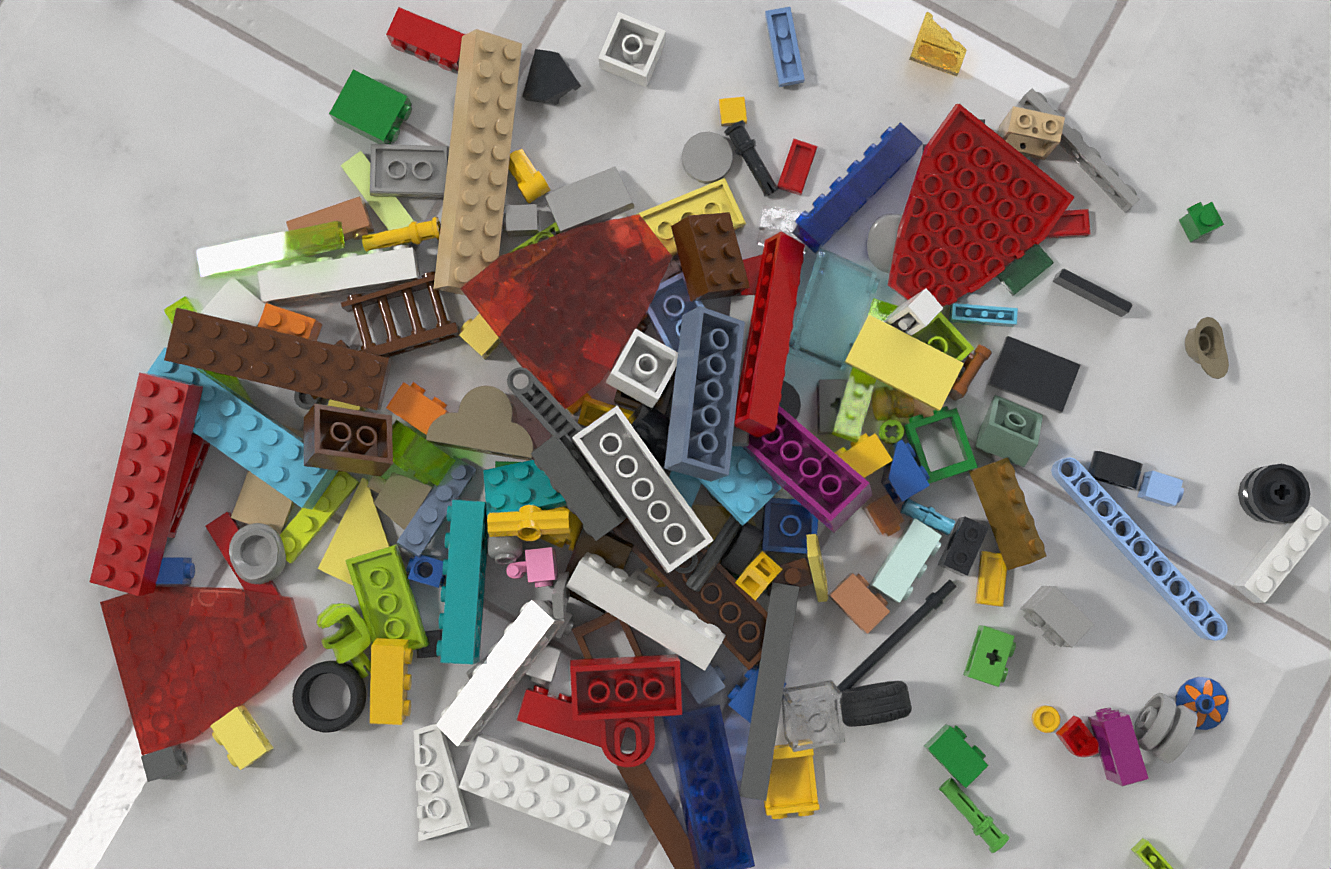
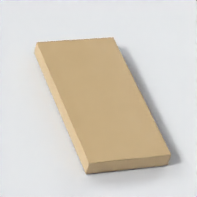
[231,424,304,535]

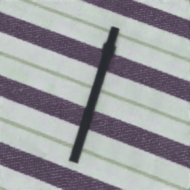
[835,579,957,693]

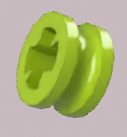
[879,420,904,444]

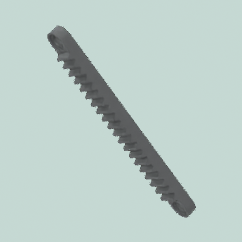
[507,367,698,574]

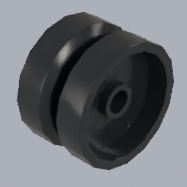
[1238,463,1311,523]

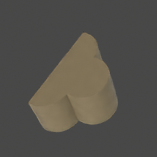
[426,386,537,461]

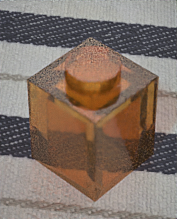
[862,494,905,537]

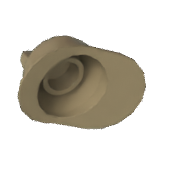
[1185,317,1229,379]

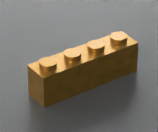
[969,457,1047,570]

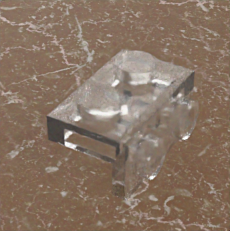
[757,205,814,253]

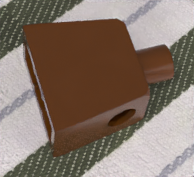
[766,556,814,596]

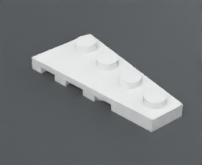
[414,723,471,841]

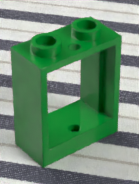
[903,406,978,484]

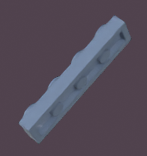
[397,456,477,558]

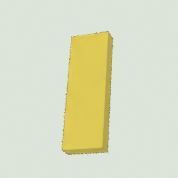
[806,534,828,602]

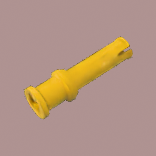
[362,217,441,252]

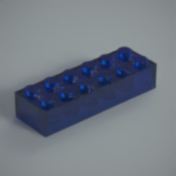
[662,703,755,869]

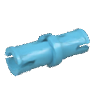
[900,498,955,536]

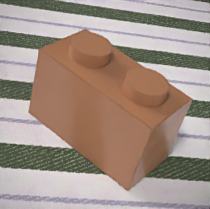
[828,573,890,634]

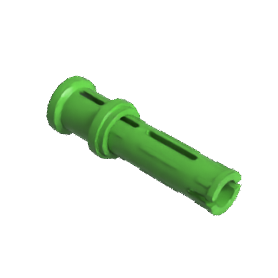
[939,778,1009,853]

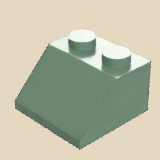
[975,395,1043,467]

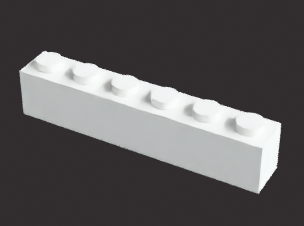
[258,245,420,306]
[566,552,726,671]
[436,600,565,747]

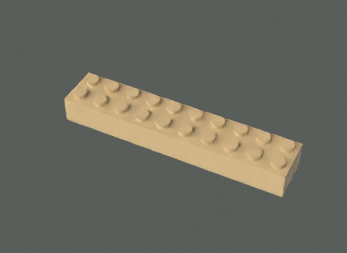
[433,29,522,299]

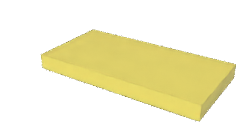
[631,178,746,265]
[844,315,964,411]

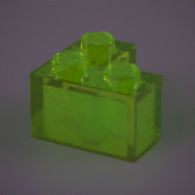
[392,419,456,486]

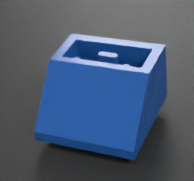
[881,440,930,505]

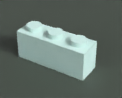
[870,518,942,603]

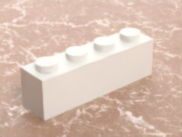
[1232,504,1330,603]

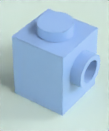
[1137,471,1184,507]

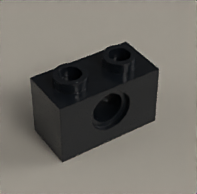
[938,516,989,576]

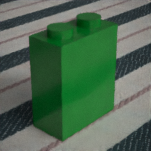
[329,69,412,144]

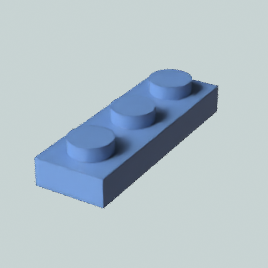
[765,7,805,87]

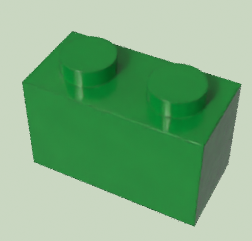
[924,724,989,788]

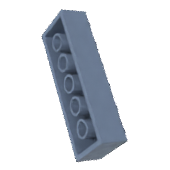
[664,306,745,482]

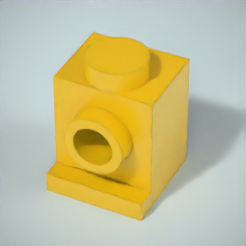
[735,551,783,601]

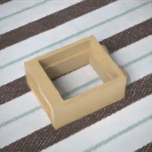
[998,106,1065,160]

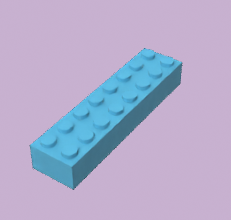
[147,347,338,510]

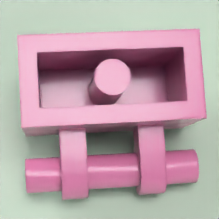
[506,547,558,587]

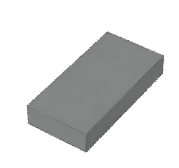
[552,572,570,619]

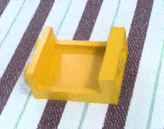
[764,742,820,819]

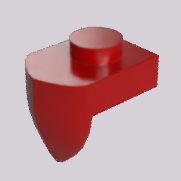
[1055,715,1099,758]

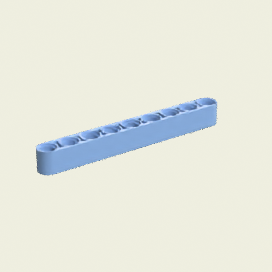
[1051,457,1228,641]

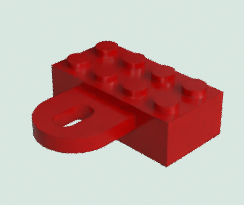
[570,654,682,767]

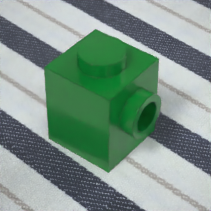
[1179,202,1224,243]

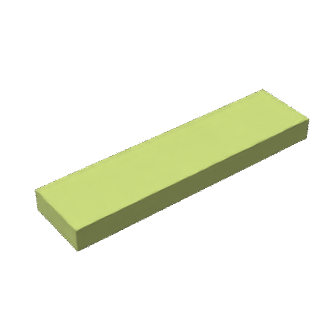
[340,151,413,245]

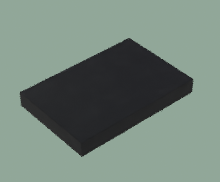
[988,336,1081,413]

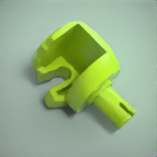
[316,603,371,678]

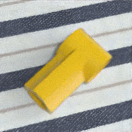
[508,149,551,204]

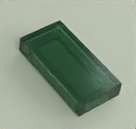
[996,244,1054,296]

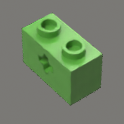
[963,625,1016,687]

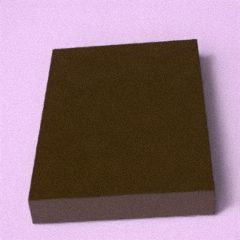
[565,528,634,613]

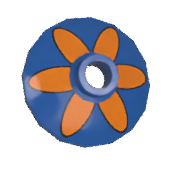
[1175,677,1229,730]

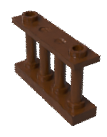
[340,271,461,358]

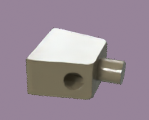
[367,472,433,530]

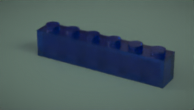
[793,122,923,254]

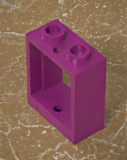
[1088,707,1149,786]

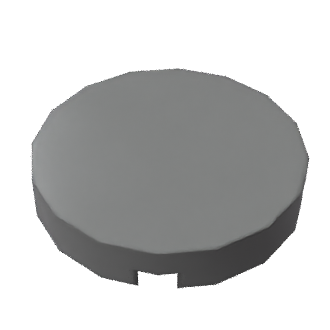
[682,131,733,184]

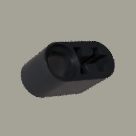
[1088,451,1143,490]

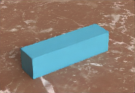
[949,303,1018,327]

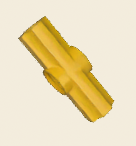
[487,505,572,541]

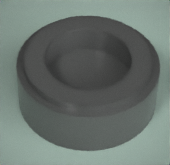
[294,391,322,410]

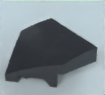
[522,49,581,105]

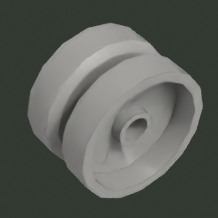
[1133,693,1198,764]

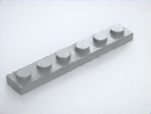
[1019,88,1140,212]

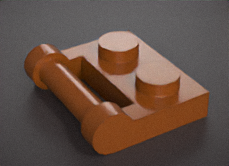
[948,345,992,401]

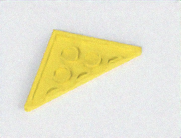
[318,477,390,586]

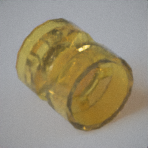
[871,386,914,421]

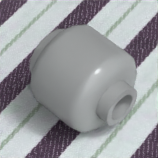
[487,534,523,564]

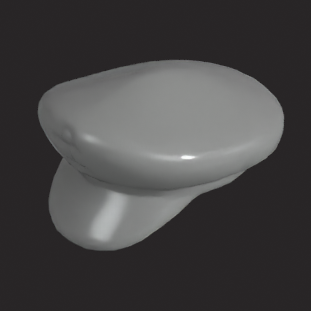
[867,213,902,273]
[229,523,286,584]

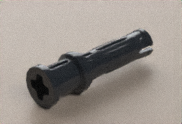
[724,120,779,197]

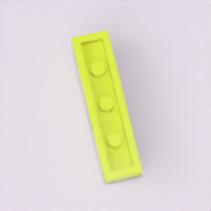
[280,471,360,563]

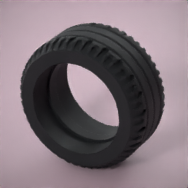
[292,660,366,733]
[838,681,912,727]

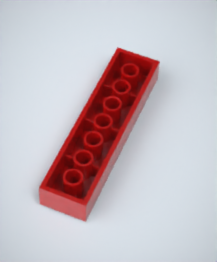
[89,372,203,596]

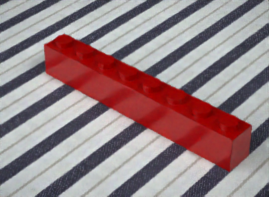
[734,231,805,437]

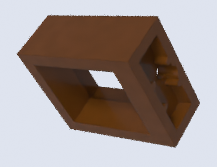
[572,612,643,659]

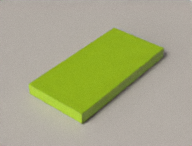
[345,544,429,650]

